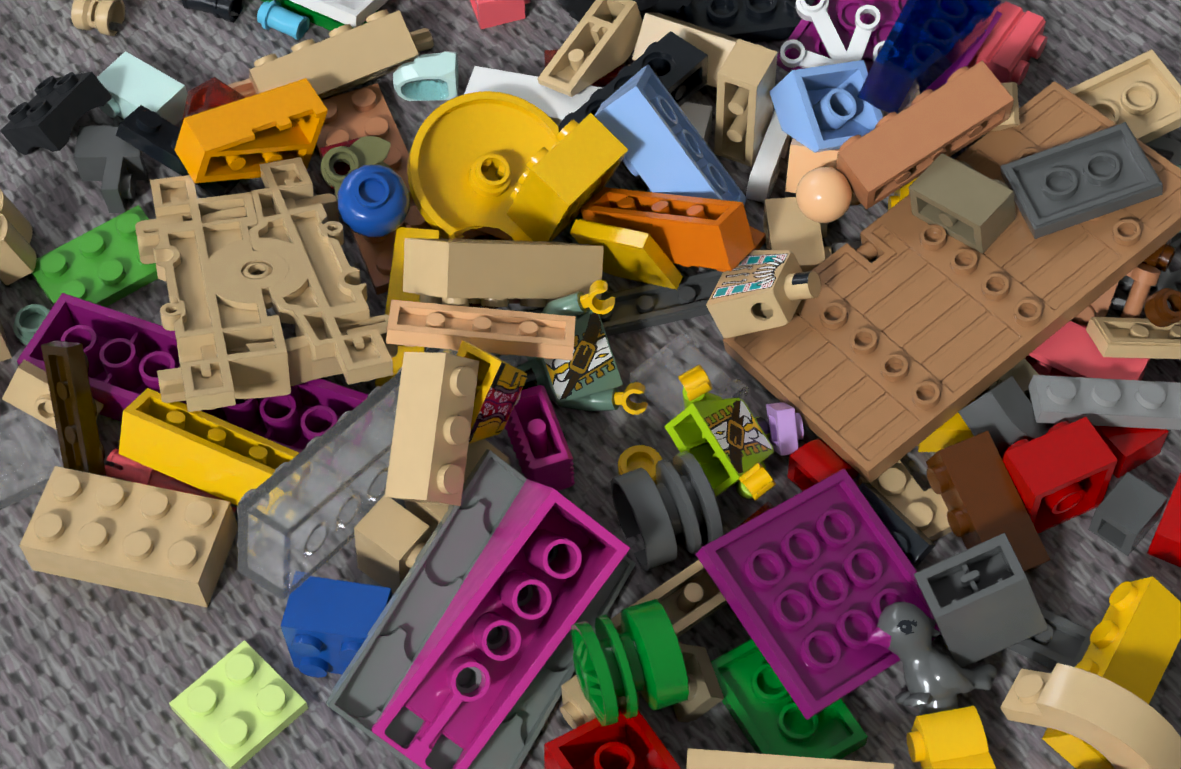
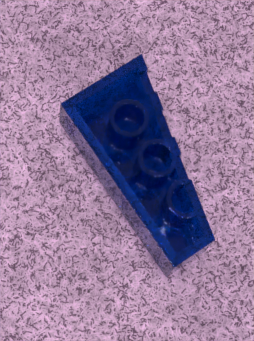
[857,0,1001,114]

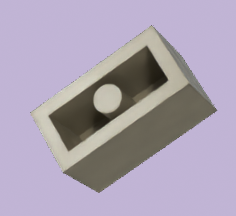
[909,153,1015,254]

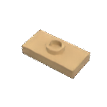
[2,360,104,430]

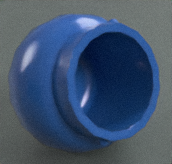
[337,165,410,237]

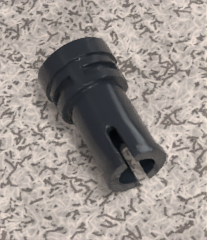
[182,0,244,23]

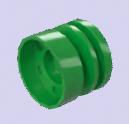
[571,599,689,726]

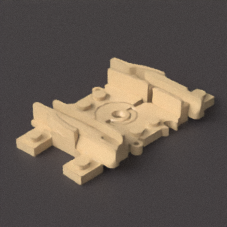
[135,157,398,412]

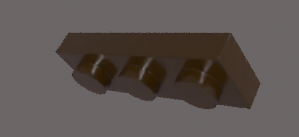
[41,340,106,476]

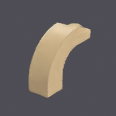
[1000,663,1181,769]

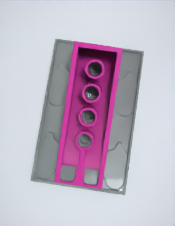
[326,449,636,769]

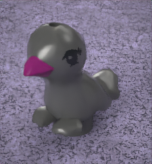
[867,602,997,715]

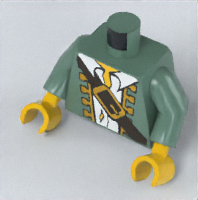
[516,280,648,415]

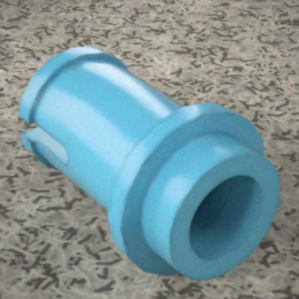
[257,0,310,40]

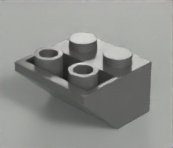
[914,533,1048,668]

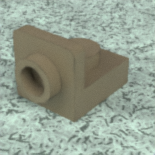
[673,641,724,722]

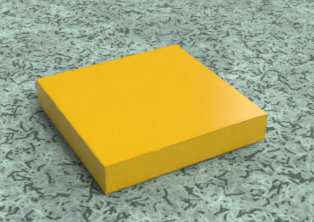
[570,219,683,290]

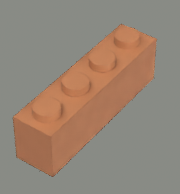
[836,60,1014,210]

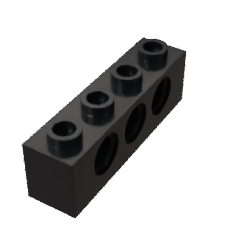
[558,31,708,132]

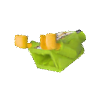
[664,364,776,501]

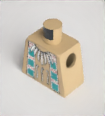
[706,250,821,338]

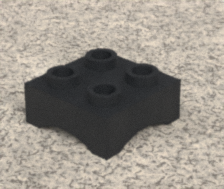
[0,72,112,155]

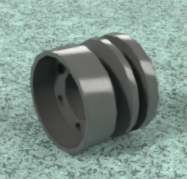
[610,451,723,571]

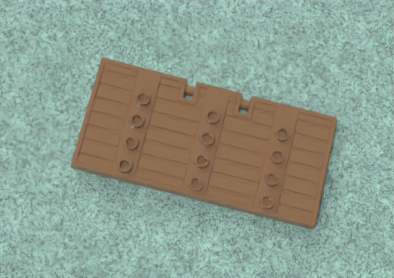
[723,81,1181,484]

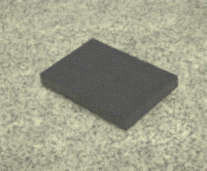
[1000,122,1163,239]

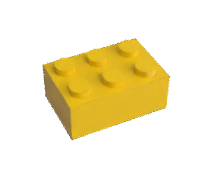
[506,113,628,241]

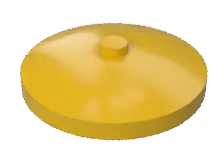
[407,91,559,241]

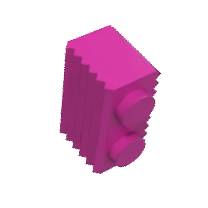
[505,385,575,491]

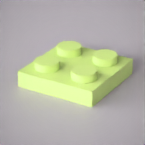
[169,640,308,769]

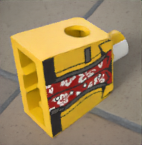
[456,341,527,444]

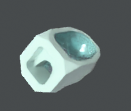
[393,51,459,101]

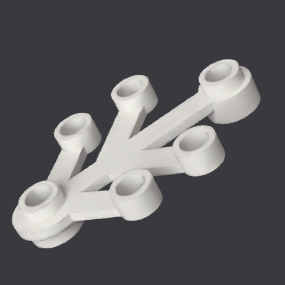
[780,0,898,117]

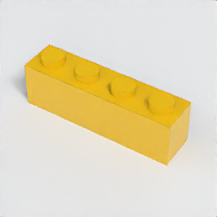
[119,388,311,525]
[1042,576,1181,769]

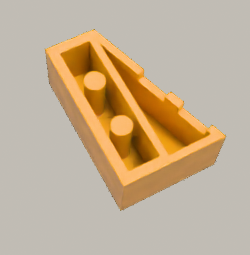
[175,78,328,184]

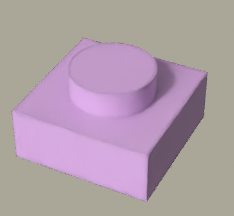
[766,402,804,456]

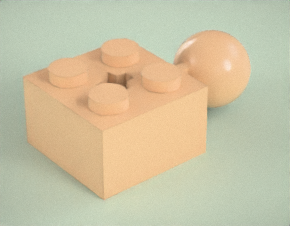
[785,138,861,223]

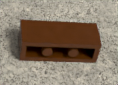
[926,431,1050,573]

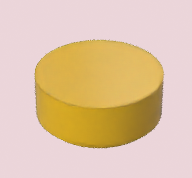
[618,445,662,484]

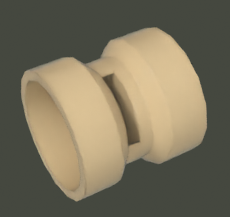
[71,0,125,36]

